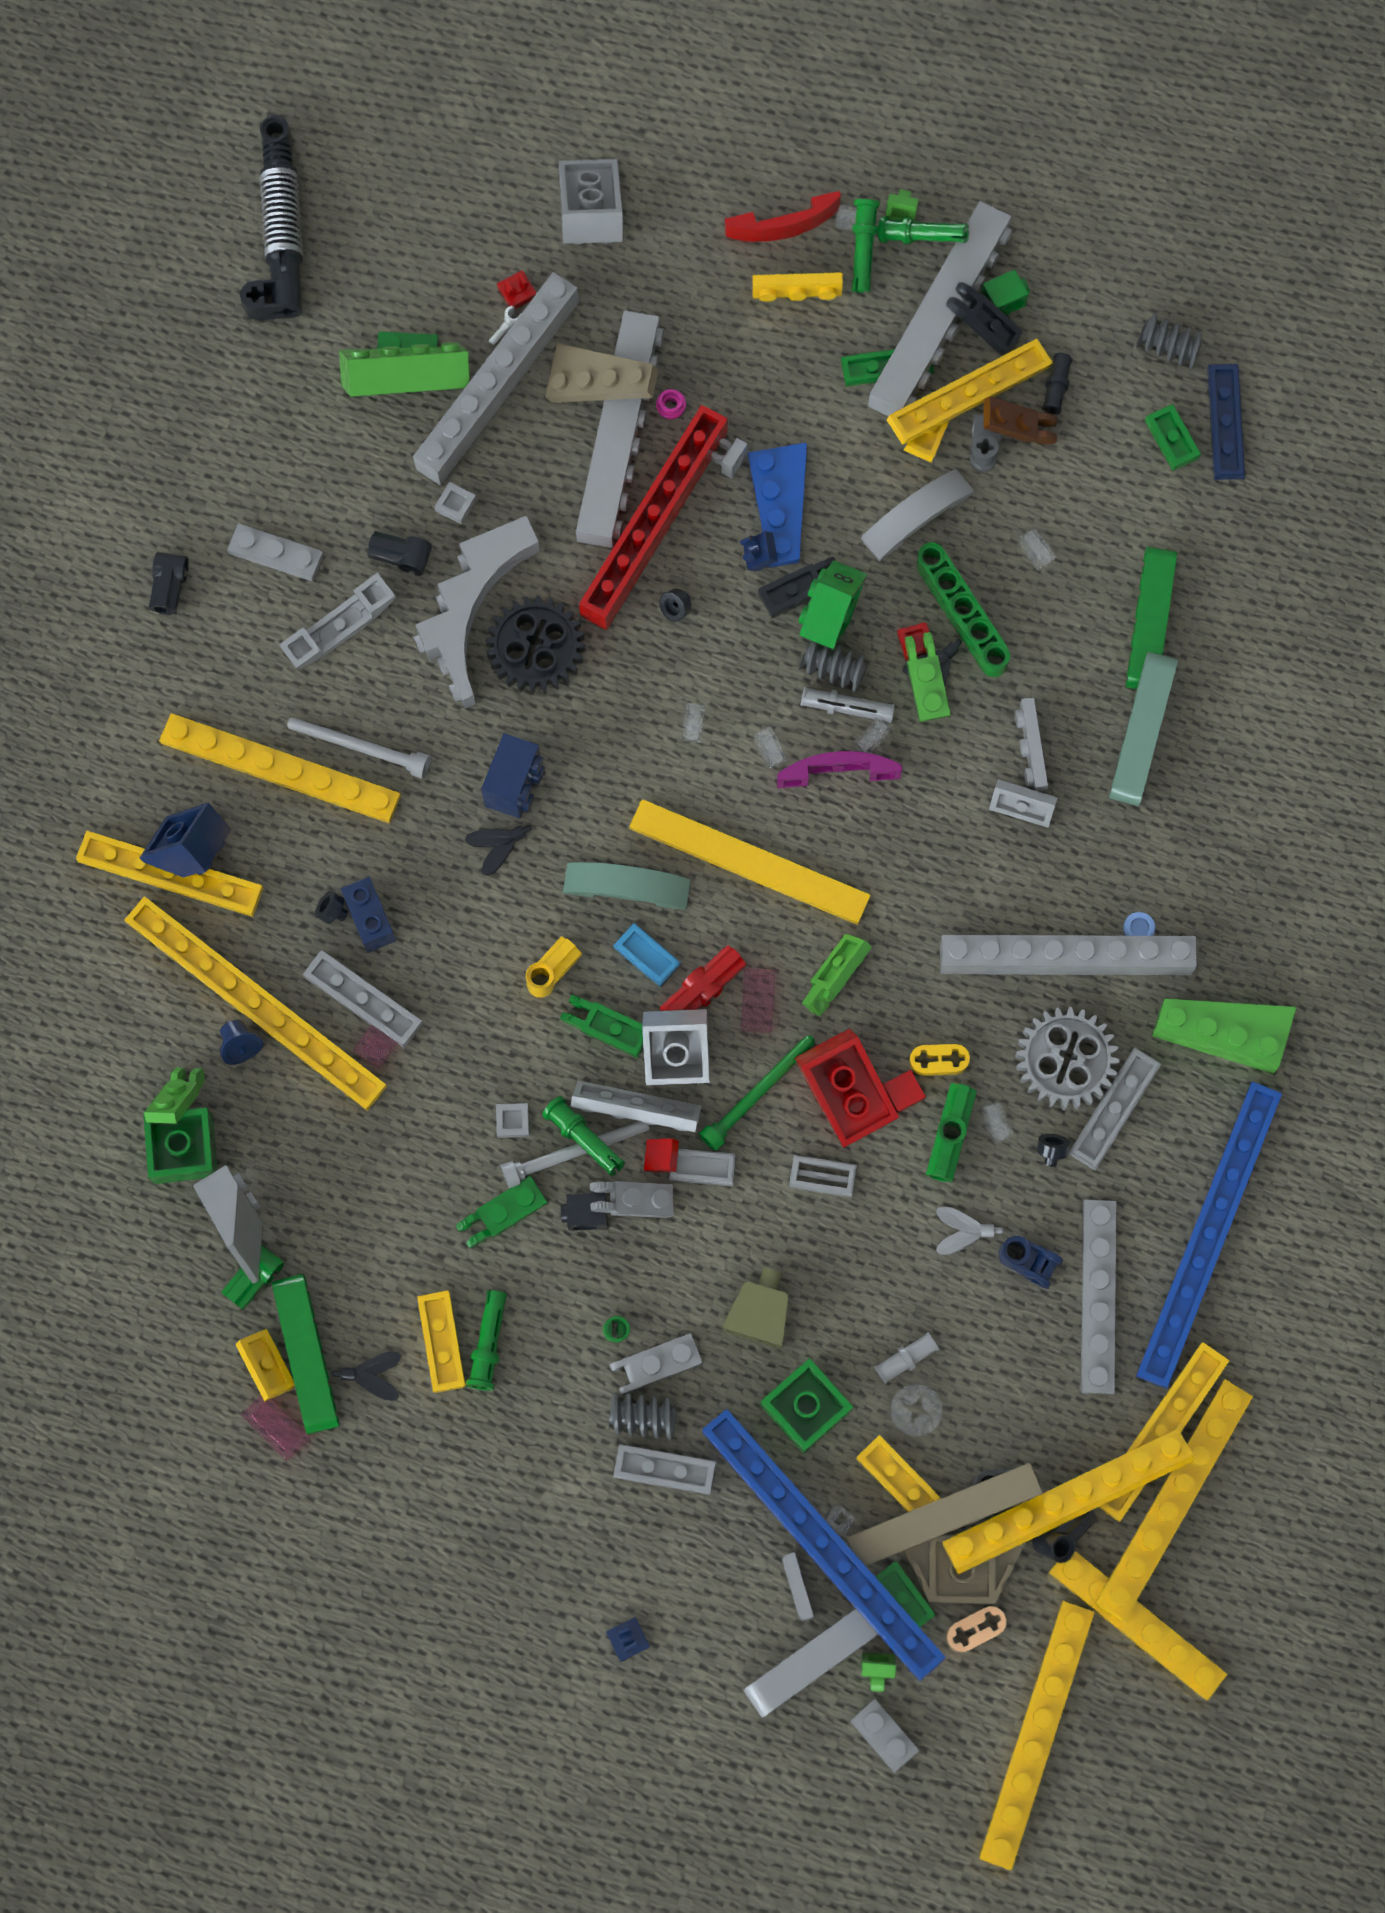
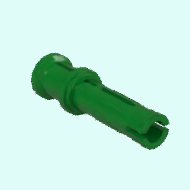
[851,199,880,293]
[878,216,969,245]
[542,1096,625,1177]
[465,1290,507,1391]

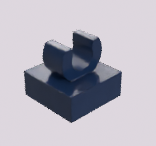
[740,531,778,571]
[606,1617,650,1662]

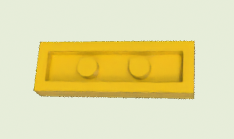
[752,273,843,302]
[417,1290,466,1393]
[856,1435,941,1512]

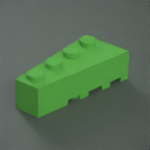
[339,342,469,397]

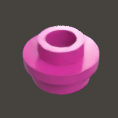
[656,389,686,419]

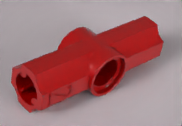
[659,945,746,1011]

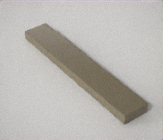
[847,1463,1043,1566]

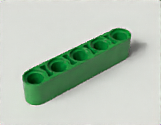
[916,542,1010,677]
[1125,547,1177,690]
[272,1273,340,1435]

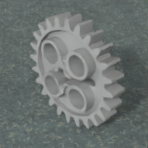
[1015,1007,1119,1110]

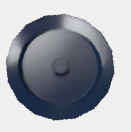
[220,1019,263,1065]

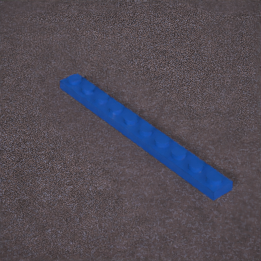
[1136,1081,1282,1389]
[702,1409,946,1682]

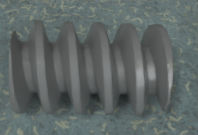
[1135,313,1203,370]
[799,641,867,693]
[609,1393,677,1440]

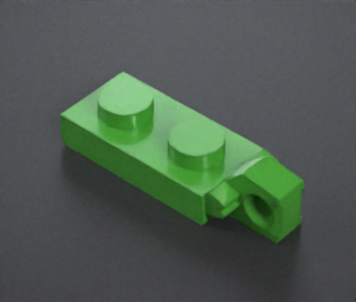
[802,934,872,1017]

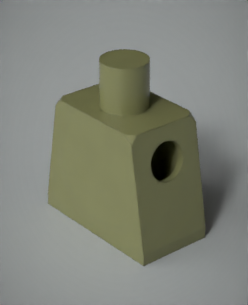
[722,1268,789,1349]

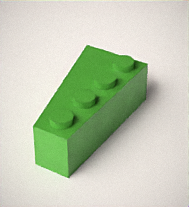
[1152,999,1296,1074]

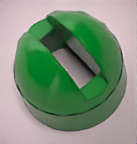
[603,1316,630,1343]

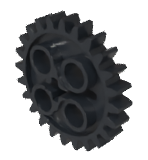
[486,596,586,694]

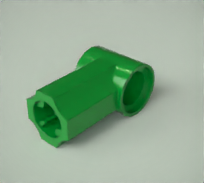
[221,1244,285,1310]

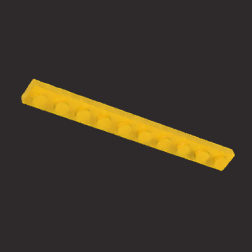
[124,896,387,1111]

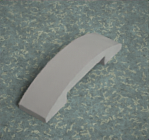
[861,469,975,561]
[279,572,396,670]

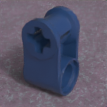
[998,1236,1063,1289]

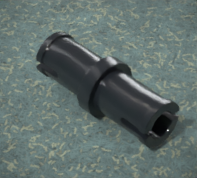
[1042,353,1073,415]

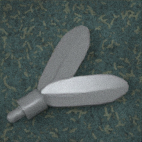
[936,1207,1004,1255]

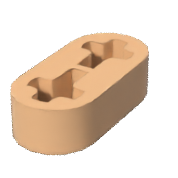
[947,1606,1006,1652]

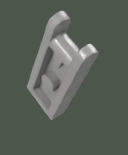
[610,1333,703,1395]

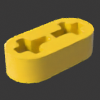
[909,1044,970,1076]

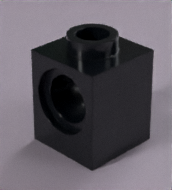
[561,1193,607,1231]

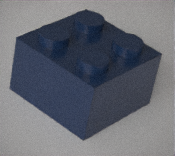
[481,733,545,819]

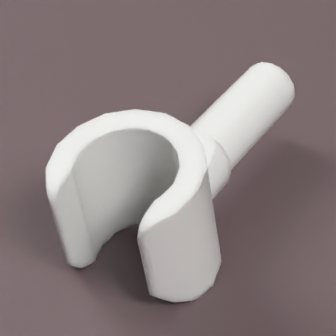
[488,306,522,346]

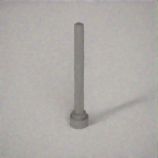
[287,717,431,779]
[500,1121,650,1189]

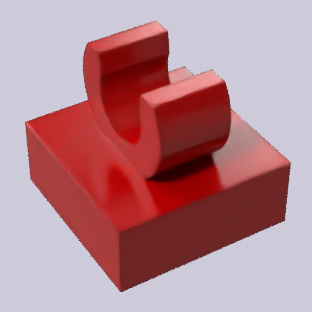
[497,270,537,310]

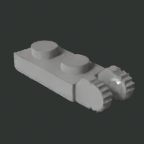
[590,1181,674,1218]

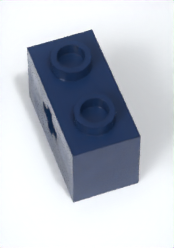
[340,876,396,953]

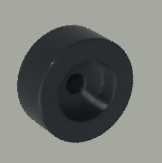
[659,588,692,621]
[315,890,348,924]
[1037,1134,1070,1167]

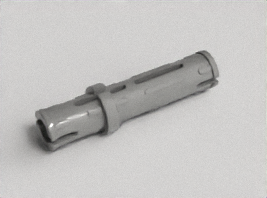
[800,687,895,724]

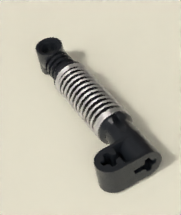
[240,115,303,321]

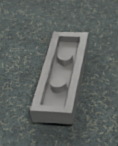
[227,523,324,582]
[1015,697,1048,794]
[613,1444,716,1495]

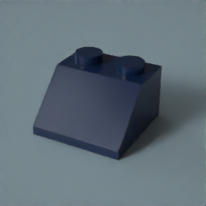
[139,802,231,878]

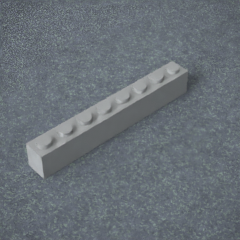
[868,201,1013,416]
[413,272,579,486]
[576,310,664,548]
[940,935,1197,975]

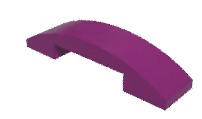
[777,751,902,788]

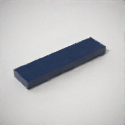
[1207,364,1245,480]

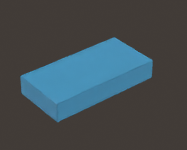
[613,923,681,988]

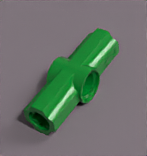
[925,1083,977,1183]

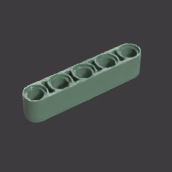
[1108,652,1178,806]

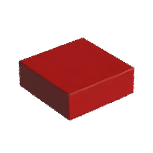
[897,622,929,661]
[883,1070,926,1114]
[644,1138,679,1173]

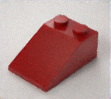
[794,1028,899,1148]

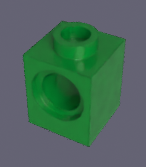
[981,269,1030,315]

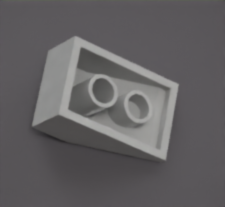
[558,159,623,244]
[193,1165,263,1284]

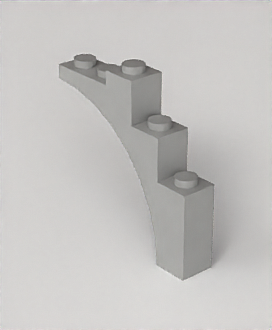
[413,516,540,709]

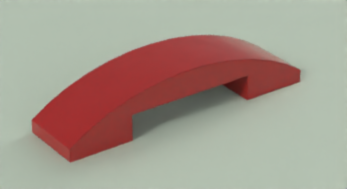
[725,191,841,242]

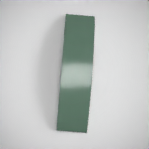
[563,862,691,910]

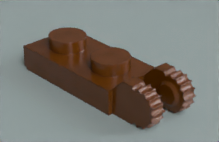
[983,396,1057,445]

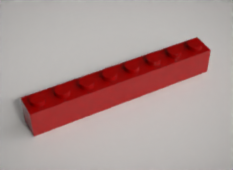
[579,405,728,631]

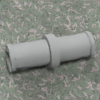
[874,1332,939,1384]

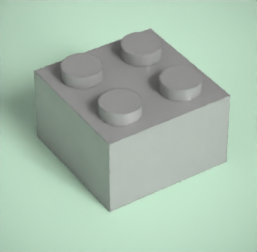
[642,1009,710,1085]

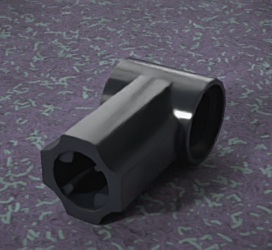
[367,531,432,576]
[149,552,189,615]
[1032,1510,1098,1563]

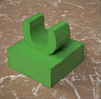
[885,189,919,220]
[861,1652,896,1692]

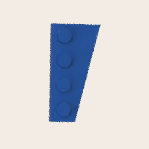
[748,443,807,568]

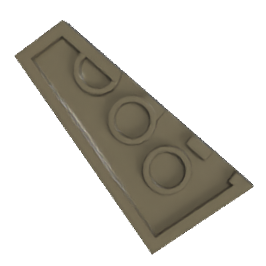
[545,343,659,403]

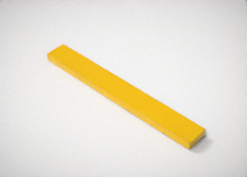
[629,799,871,925]

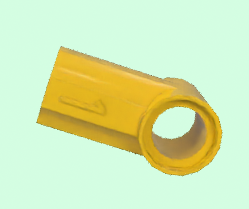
[526,936,582,998]

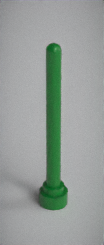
[698,1035,815,1152]

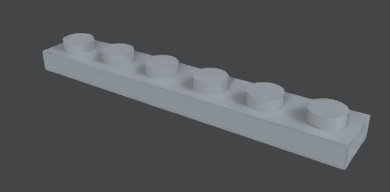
[1081,1200,1116,1395]

